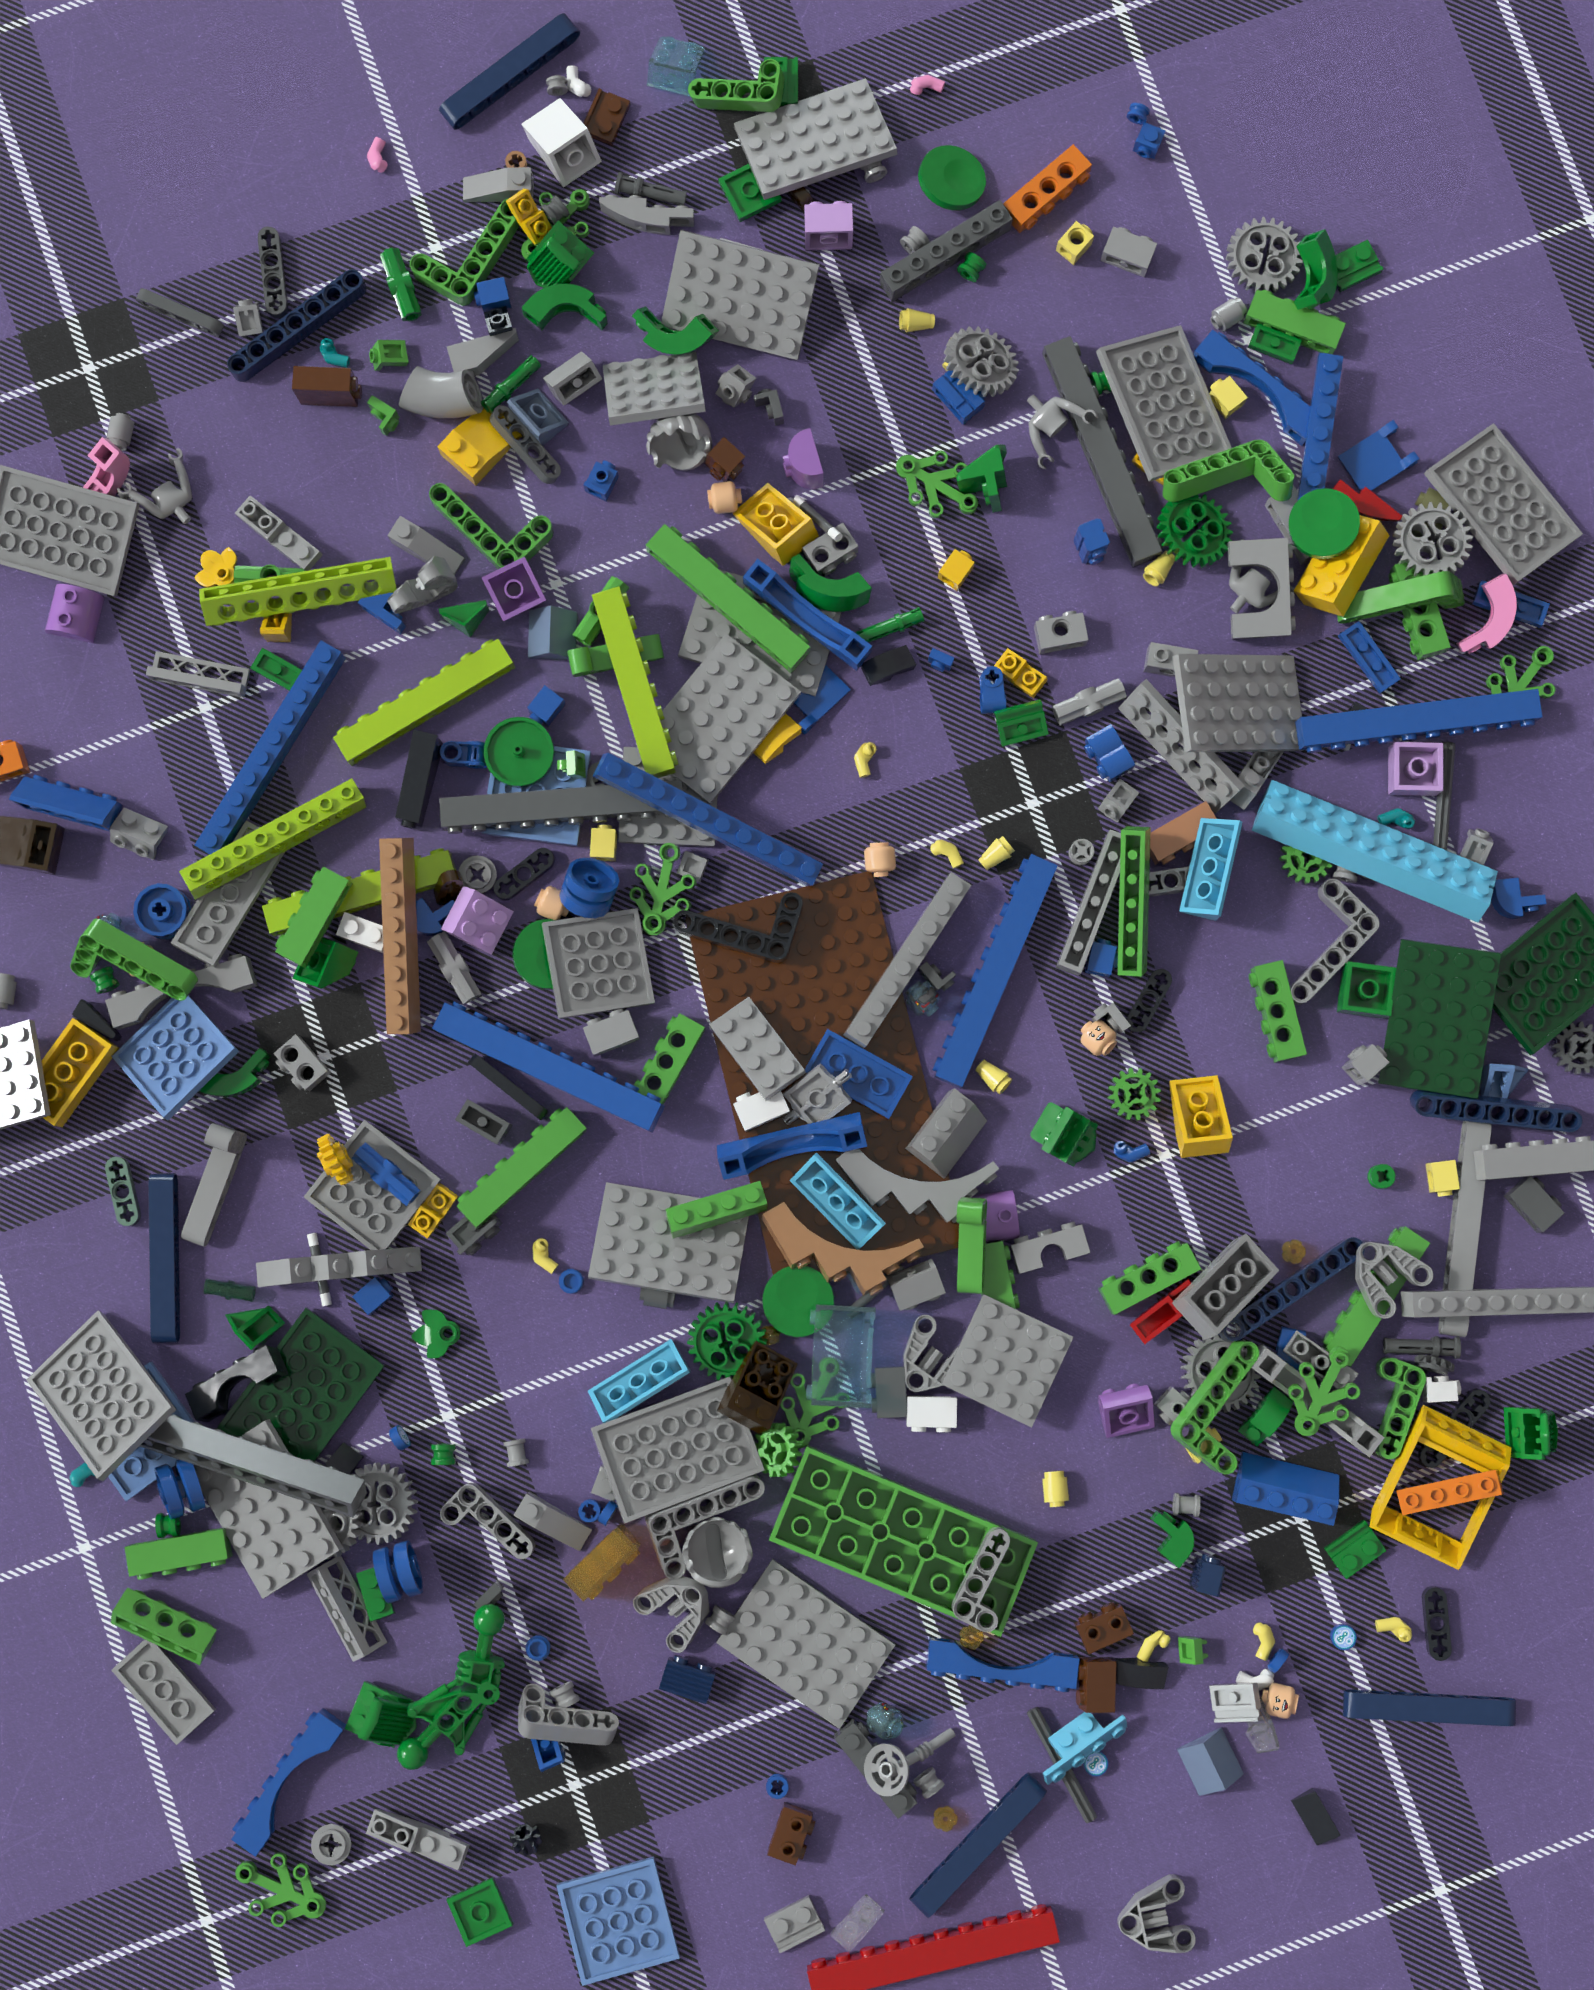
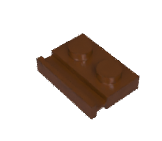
[583,88,631,146]

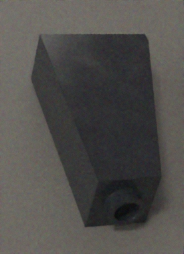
[395,730,443,829]

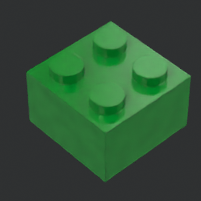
[1337,961,1396,1019]

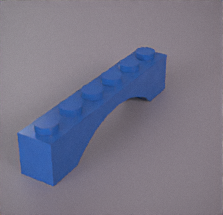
[1193,330,1311,446]
[743,559,872,671]
[717,1112,867,1180]
[926,1637,1079,1692]
[231,1708,346,1857]

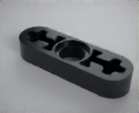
[494,848,555,900]
[1126,969,1172,1033]
[1422,1586,1452,1661]

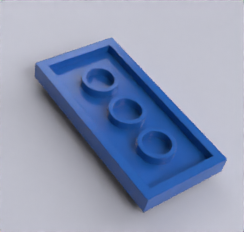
[805,1029,913,1119]

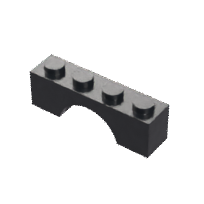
[185,1345,289,1422]

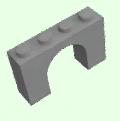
[1228,538,1296,639]

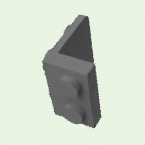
[446,1214,502,1256]

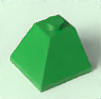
[292,938,358,989]

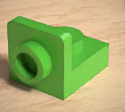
[369,340,409,371]
[367,395,400,436]

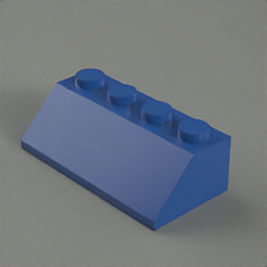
[9,775,123,832]
[1232,1452,1339,1526]

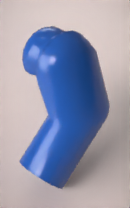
[1113,1141,1150,1163]

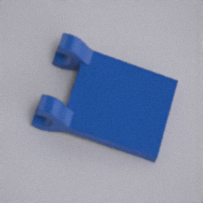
[1338,420,1419,491]
[793,665,851,735]

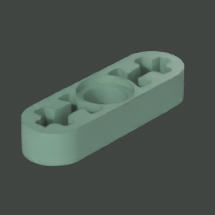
[105,1157,141,1226]

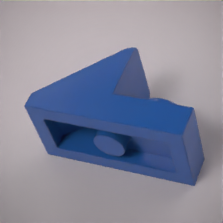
[358,593,406,635]
[531,1739,566,1772]

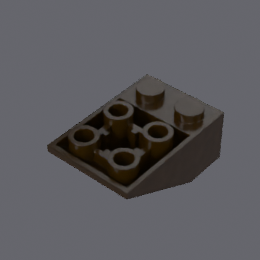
[0,816,65,875]
[717,1341,798,1434]

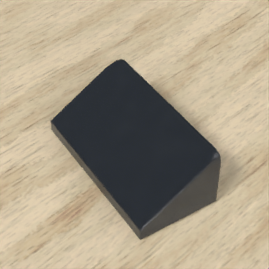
[1291,1788,1341,1845]

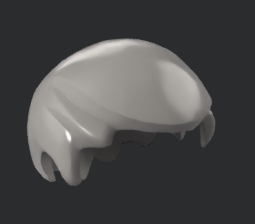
[646,413,712,471]
[682,1517,753,1588]

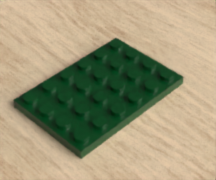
[1493,892,1594,1055]
[1378,939,1501,1099]
[217,1307,386,1462]

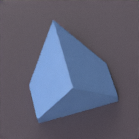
[1480,1064,1529,1098]

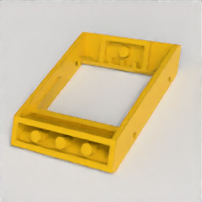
[1369,1405,1511,1570]

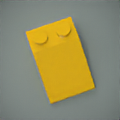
[437,408,522,486]
[733,483,819,566]
[1169,1075,1233,1158]

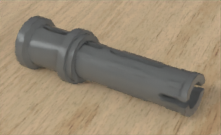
[614,172,687,206]
[1383,1336,1461,1359]

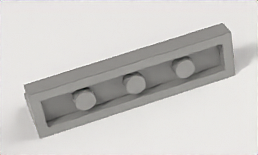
[146,651,251,698]
[307,1555,387,1662]

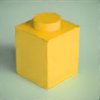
[938,549,975,591]

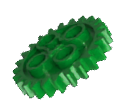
[1156,494,1233,568]
[687,1302,768,1380]

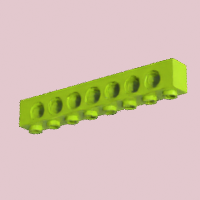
[199,557,397,626]
[179,778,366,900]

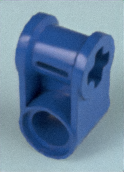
[979,666,1006,714]
[440,741,486,769]

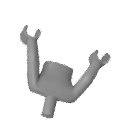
[1027,394,1099,469]
[117,448,192,524]
[1229,539,1295,613]

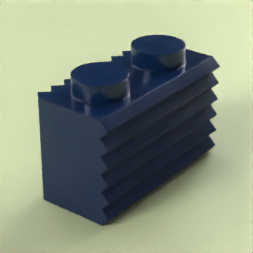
[1188,1553,1226,1597]
[659,1655,716,1704]

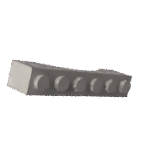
[105,954,258,1030]
[1251,1343,1384,1457]

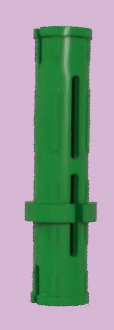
[481,355,541,414]
[855,607,924,643]

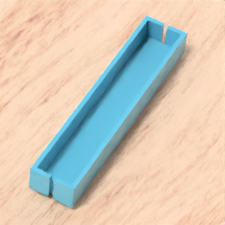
[1252,780,1498,923]

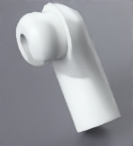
[566,66,591,97]
[1236,1669,1274,1690]

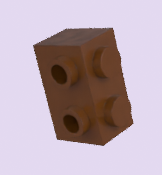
[704,437,745,482]
[1074,1602,1134,1654]
[1076,1657,1116,1713]
[767,1802,815,1866]

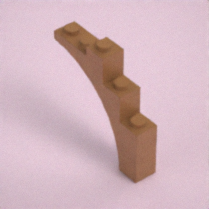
[762,1202,924,1296]

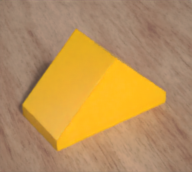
[260,613,292,642]

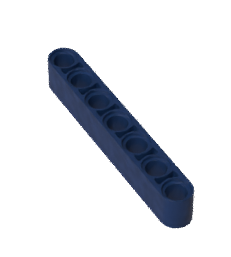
[439,13,580,130]
[227,269,366,382]
[1410,1090,1582,1132]
[148,1173,180,1344]
[1219,1237,1365,1342]
[1343,1689,1516,1726]
[909,1772,1047,1918]

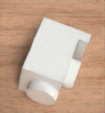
[1422,1376,1461,1403]

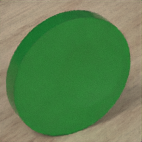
[918,145,986,211]
[1288,488,1360,559]
[484,717,555,788]
[513,919,556,990]
[762,1266,834,1337]

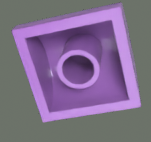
[783,428,823,489]
[482,557,546,622]
[45,584,104,643]
[971,1190,1020,1243]
[1098,1384,1155,1438]

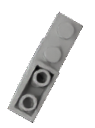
[599,195,694,235]
[235,496,323,571]
[366,1809,470,1870]

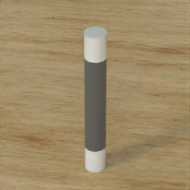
[793,496,843,542]
[307,1233,332,1307]

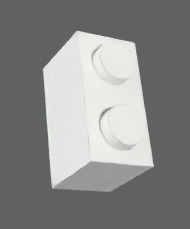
[336,912,384,954]
[733,1091,790,1132]
[906,1396,957,1432]

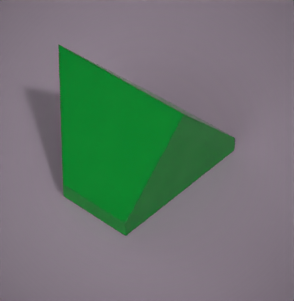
[439,600,490,637]
[225,1305,285,1350]

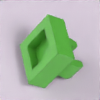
[557,750,586,779]
[1178,1636,1208,1665]

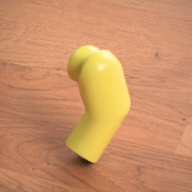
[854,742,877,778]
[930,839,964,869]
[532,1238,559,1274]
[1375,1617,1412,1642]
[1253,1622,1275,1661]
[1137,1631,1171,1662]

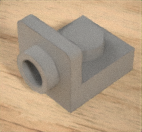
[233,299,263,336]
[1098,779,1139,822]
[1459,828,1494,865]
[1092,1003,1131,1034]
[591,1464,615,1501]

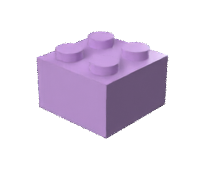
[804,201,853,250]
[1388,742,1443,796]
[441,886,514,955]

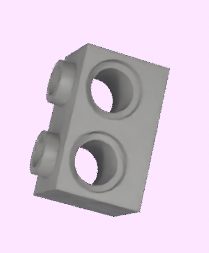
[803,523,858,576]
[273,1034,332,1092]

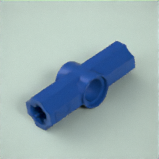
[352,1142,421,1207]

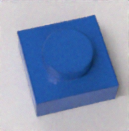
[928,648,954,672]

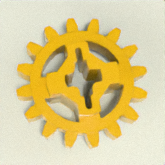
[317,1133,354,1186]

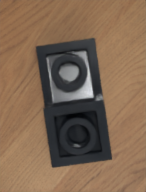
[484,306,513,336]
[860,645,916,686]
[1115,1657,1169,1689]

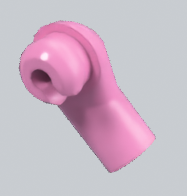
[910,75,945,95]
[367,137,388,173]

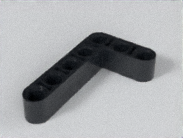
[673,892,803,963]

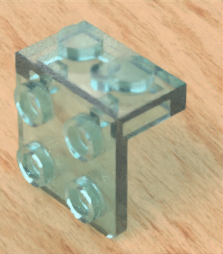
[647,37,705,96]

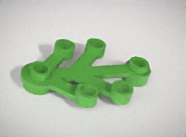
[521,189,590,260]
[896,450,978,518]
[1486,646,1555,710]
[629,843,697,935]
[1288,1346,1360,1436]
[780,1357,849,1448]
[235,1852,326,1927]

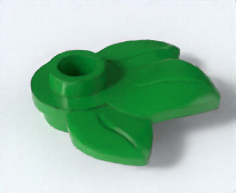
[411,1309,461,1359]

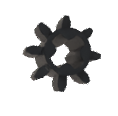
[510,1823,543,1857]

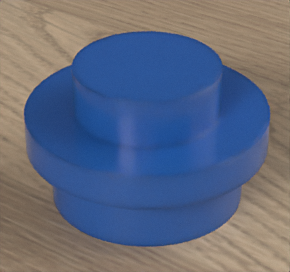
[526,1635,551,1661]

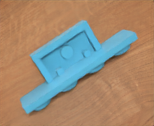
[1043,1712,1127,1785]

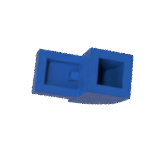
[1491,878,1546,919]
[416,898,455,936]

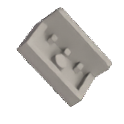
[110,808,168,860]

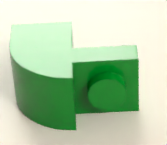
[1238,1387,1293,1446]
[1150,1511,1194,1568]

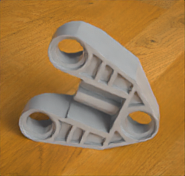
[387,556,458,614]
[1355,1242,1433,1319]
[903,1315,959,1392]
[633,1576,710,1653]
[1117,1874,1196,1953]

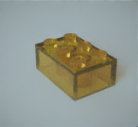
[563,1523,641,1602]

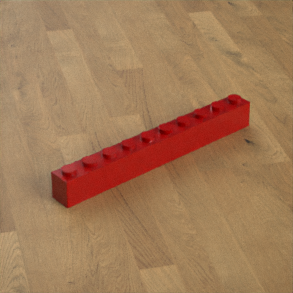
[807,1904,1060,1990]

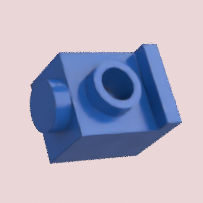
[583,460,619,502]

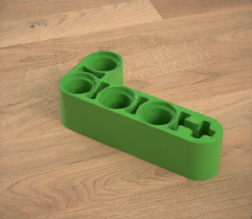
[688,59,785,112]
[567,634,664,677]
[957,1197,987,1294]
[1375,1357,1426,1459]

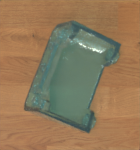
[806,1304,876,1408]

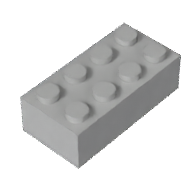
[1172,1234,1279,1340]

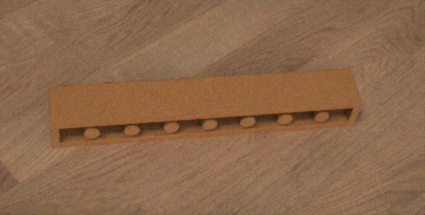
[379,837,421,1034]

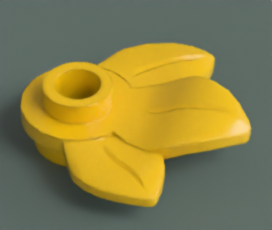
[195,547,237,588]

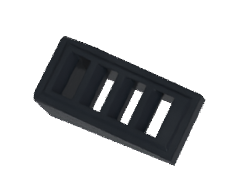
[72,999,122,1041]

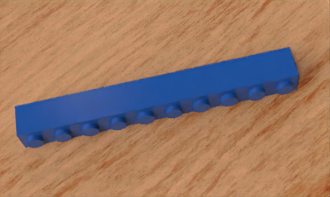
[195,640,346,855]
[1295,689,1543,753]
[593,753,823,886]
[932,854,1058,1089]
[432,1002,665,1133]

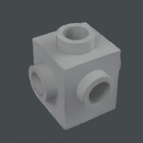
[715,364,756,407]
[1153,1386,1191,1426]

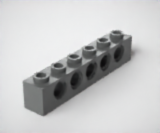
[879,200,1013,302]

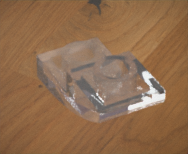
[1245,1697,1280,1753]
[830,1894,885,1952]

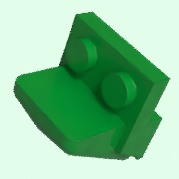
[526,221,594,288]
[956,444,1007,513]
[1030,1102,1098,1167]
[1504,1407,1558,1460]
[345,1681,417,1748]

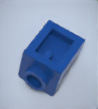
[1133,122,1166,159]

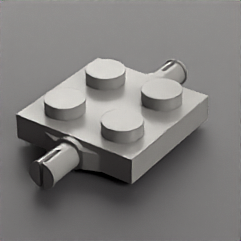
[783,1063,852,1125]

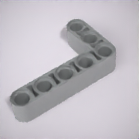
[1290,879,1380,1006]
[181,1123,247,1247]
[645,1473,765,1580]

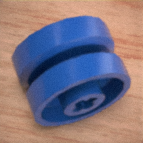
[559,857,620,919]
[133,883,193,940]
[154,1459,205,1520]
[373,1540,423,1604]

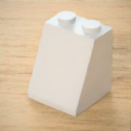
[522,98,602,187]

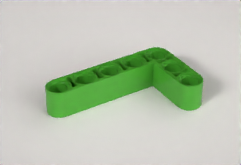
[410,199,520,306]
[1163,440,1294,502]
[429,483,554,569]
[1337,571,1465,624]
[70,919,198,1001]
[1171,1340,1259,1474]

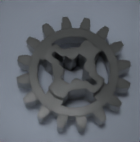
[1551,1022,1594,1075]

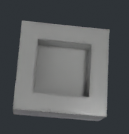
[677,851,709,882]

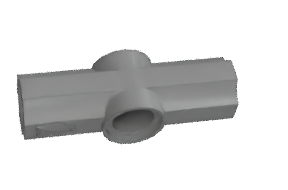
[1052,678,1127,726]
[427,931,482,1005]

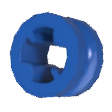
[1126,103,1150,125]
[578,1499,601,1523]
[766,1774,789,1799]

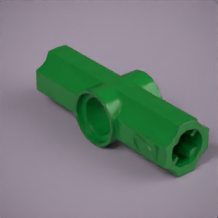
[380,248,422,322]

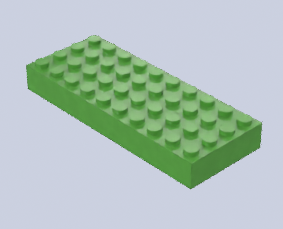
[769,1445,1038,1637]

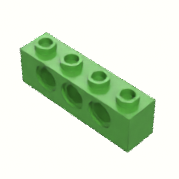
[1388,562,1451,660]
[1249,960,1307,1063]
[634,1013,706,1105]
[1098,1241,1201,1315]
[111,1587,217,1665]

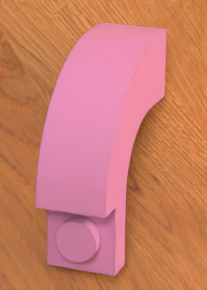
[83,437,130,496]
[1456,574,1517,654]

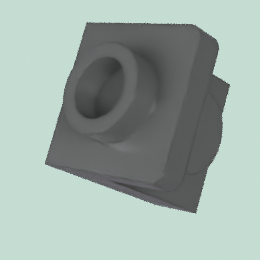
[754,389,784,426]
[918,961,956,992]
[473,1580,504,1612]

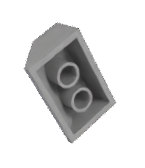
[905,1088,987,1179]

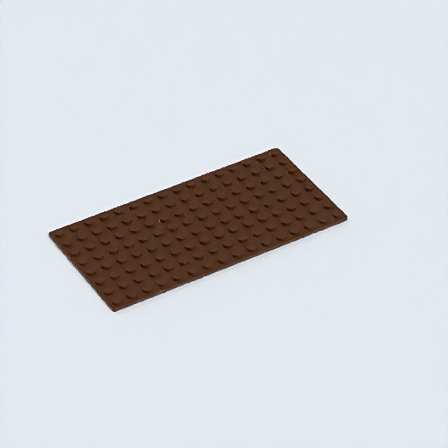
[685,871,959,1276]

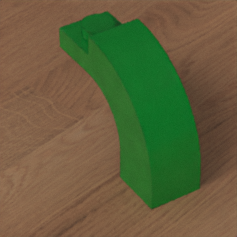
[1294,229,1338,310]
[521,284,608,330]
[632,306,719,355]
[789,554,872,612]
[199,1048,271,1097]

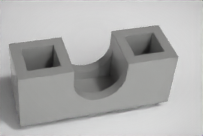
[1009,1221,1090,1274]

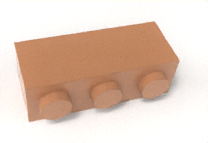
[1150,801,1217,865]

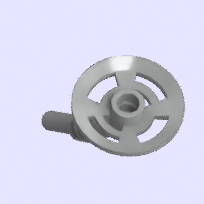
[864,1728,956,1796]

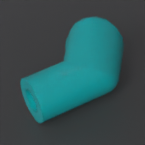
[320,338,350,368]
[1377,808,1415,829]
[70,1462,95,1487]

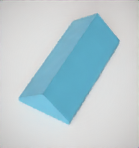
[1179,818,1243,921]
[789,1152,886,1250]
[588,1339,691,1423]

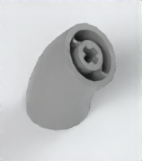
[399,366,483,418]

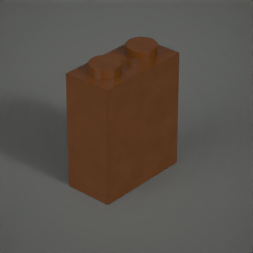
[292,366,362,407]

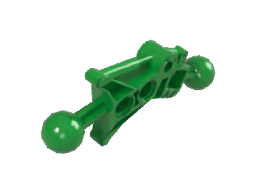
[397,1604,505,1770]

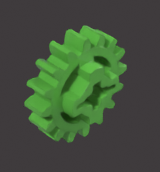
[1279,846,1332,884]
[1107,1068,1161,1121]
[755,1423,802,1477]

